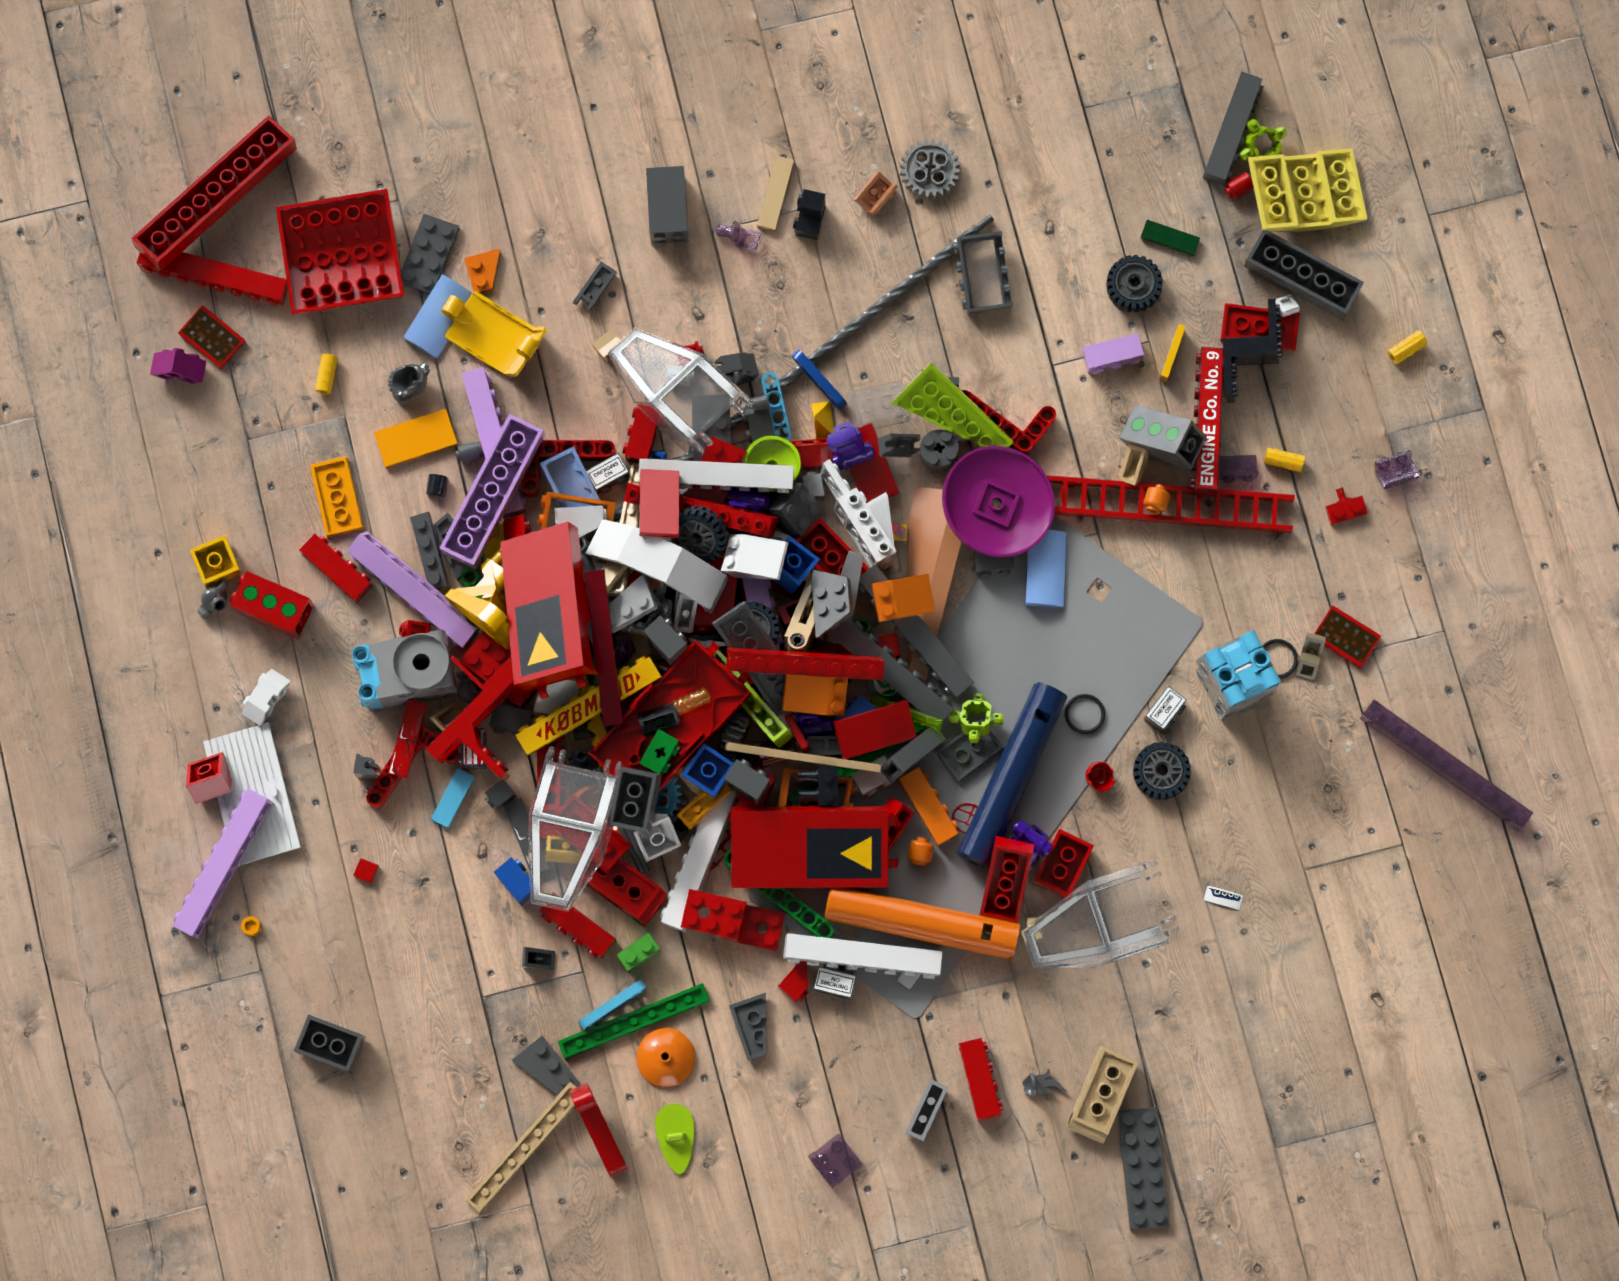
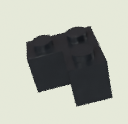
[793,189,826,240]

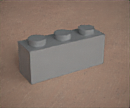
[905,1079,948,1143]

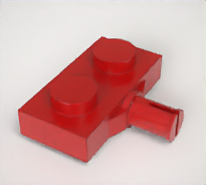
[1325,487,1368,525]

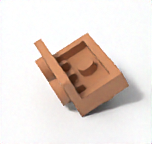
[853,171,898,215]

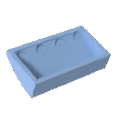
[404,274,472,359]
[538,447,604,509]
[1025,530,1067,608]

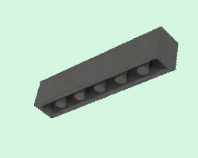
[1203,71,1264,185]

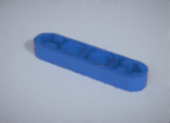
[791,349,848,411]

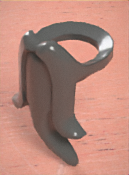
[1022,1069,1067,1097]

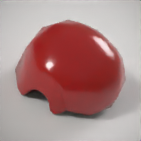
[1085,761,1115,792]

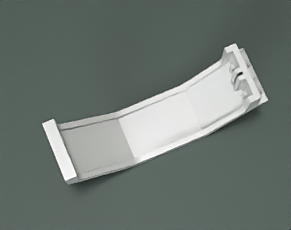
[586,519,728,614]

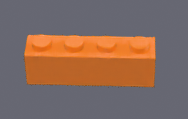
[899,767,960,847]

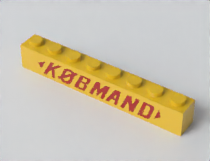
[516,656,662,755]

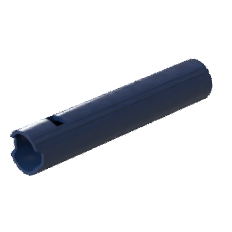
[957,682,1068,869]

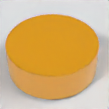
[241,916,261,936]

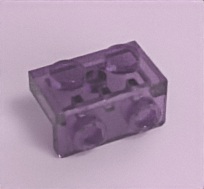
[1375,450,1419,490]

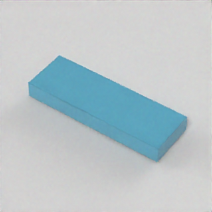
[431,768,475,829]

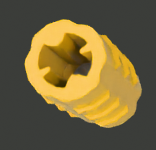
[1387,330,1428,365]
[315,354,338,395]
[1263,447,1305,472]

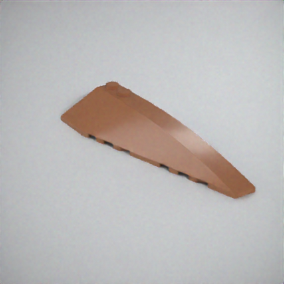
[907,486,962,682]

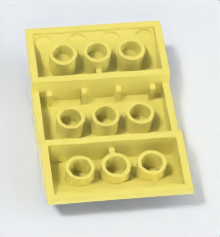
[1248,148,1368,232]

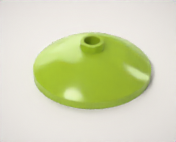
[743,436,801,492]

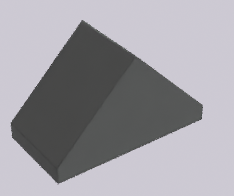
[522,947,555,971]

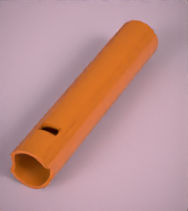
[824,887,1020,960]

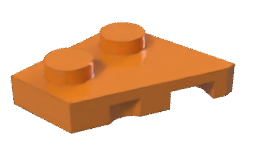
[464,249,500,294]

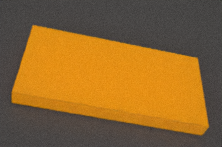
[374,409,458,468]
[310,456,364,538]

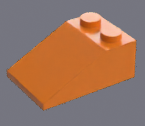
[871,574,935,622]
[782,674,848,715]

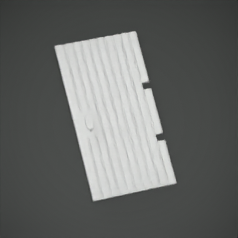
[203,722,301,866]

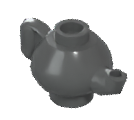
[198,578,228,619]
[456,671,484,704]

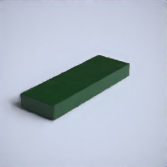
[1140,219,1200,256]

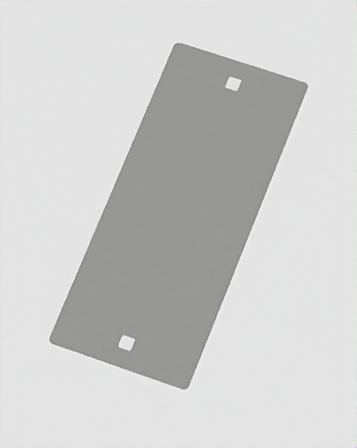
[748,515,1202,1018]

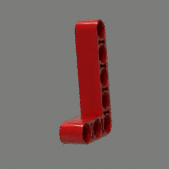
[961,390,1056,455]
[521,440,616,498]
[366,726,460,809]
[569,1083,628,1177]

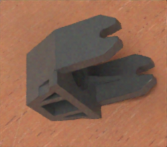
[706,352,759,386]

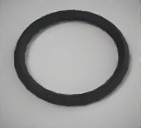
[1262,639,1298,679]
[1064,694,1105,734]

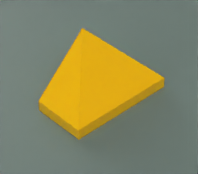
[811,401,834,439]

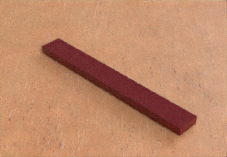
[585,569,624,726]

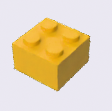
[190,535,242,588]

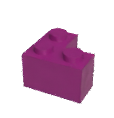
[150,348,207,384]

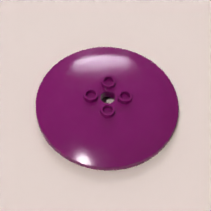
[942,446,1055,558]

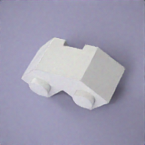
[241,669,290,726]

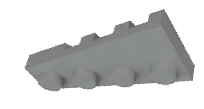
[587,574,658,643]

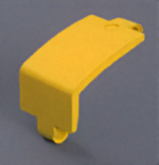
[441,291,547,378]

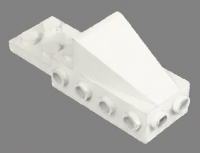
[820,459,897,570]

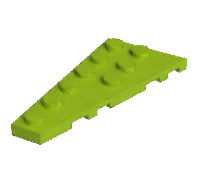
[891,362,1013,447]

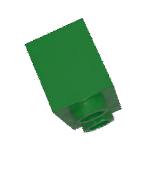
[640,729,681,776]

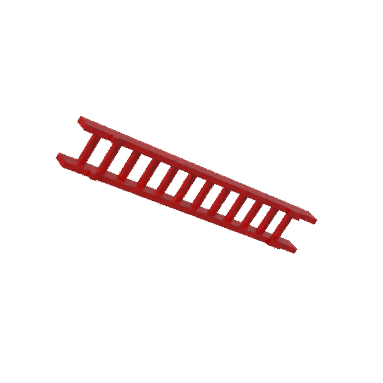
[1047,475,1295,533]

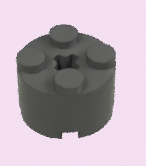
[920,429,958,472]

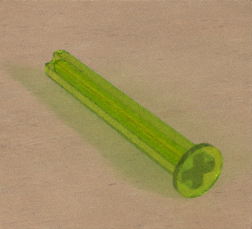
[869,695,944,733]

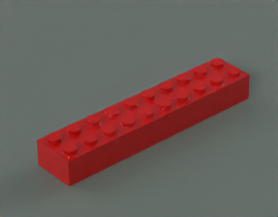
[131,115,297,272]

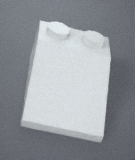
[721,534,788,580]

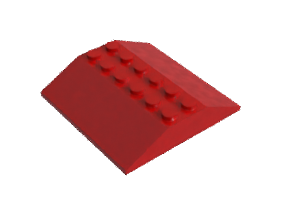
[276,189,404,315]

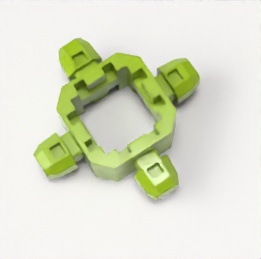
[1239,119,1287,161]
[949,693,1004,743]

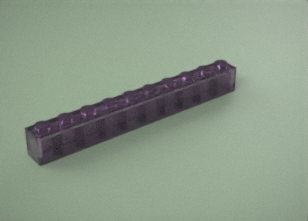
[1360,699,1533,832]

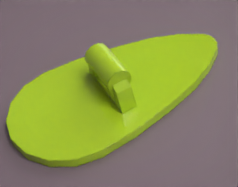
[655,1104,694,1174]

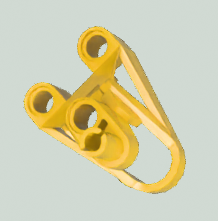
[444,548,510,650]

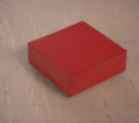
[353,858,379,884]

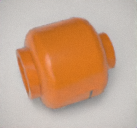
[1143,484,1171,514]
[907,837,934,866]

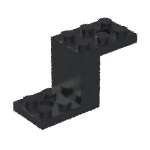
[1223,299,1283,403]

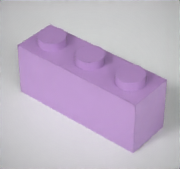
[1082,334,1144,374]

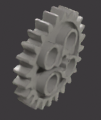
[900,139,960,199]

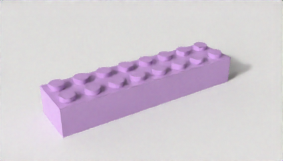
[439,414,545,569]

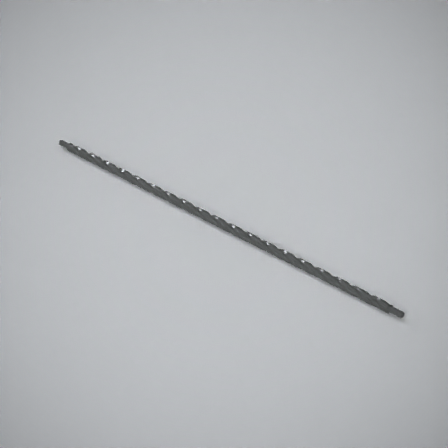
[581,214,994,543]

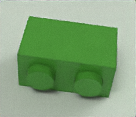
[617,933,661,973]

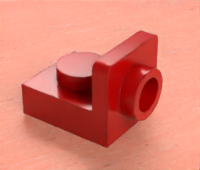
[399,620,430,637]

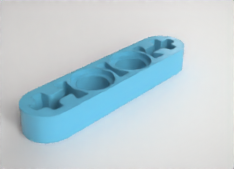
[761,372,791,441]
[578,980,647,1030]

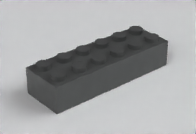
[1244,230,1364,320]

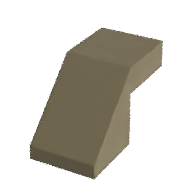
[1296,632,1326,680]

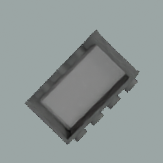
[954,231,1013,314]

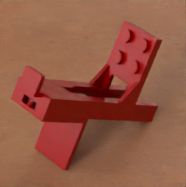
[426,656,517,781]

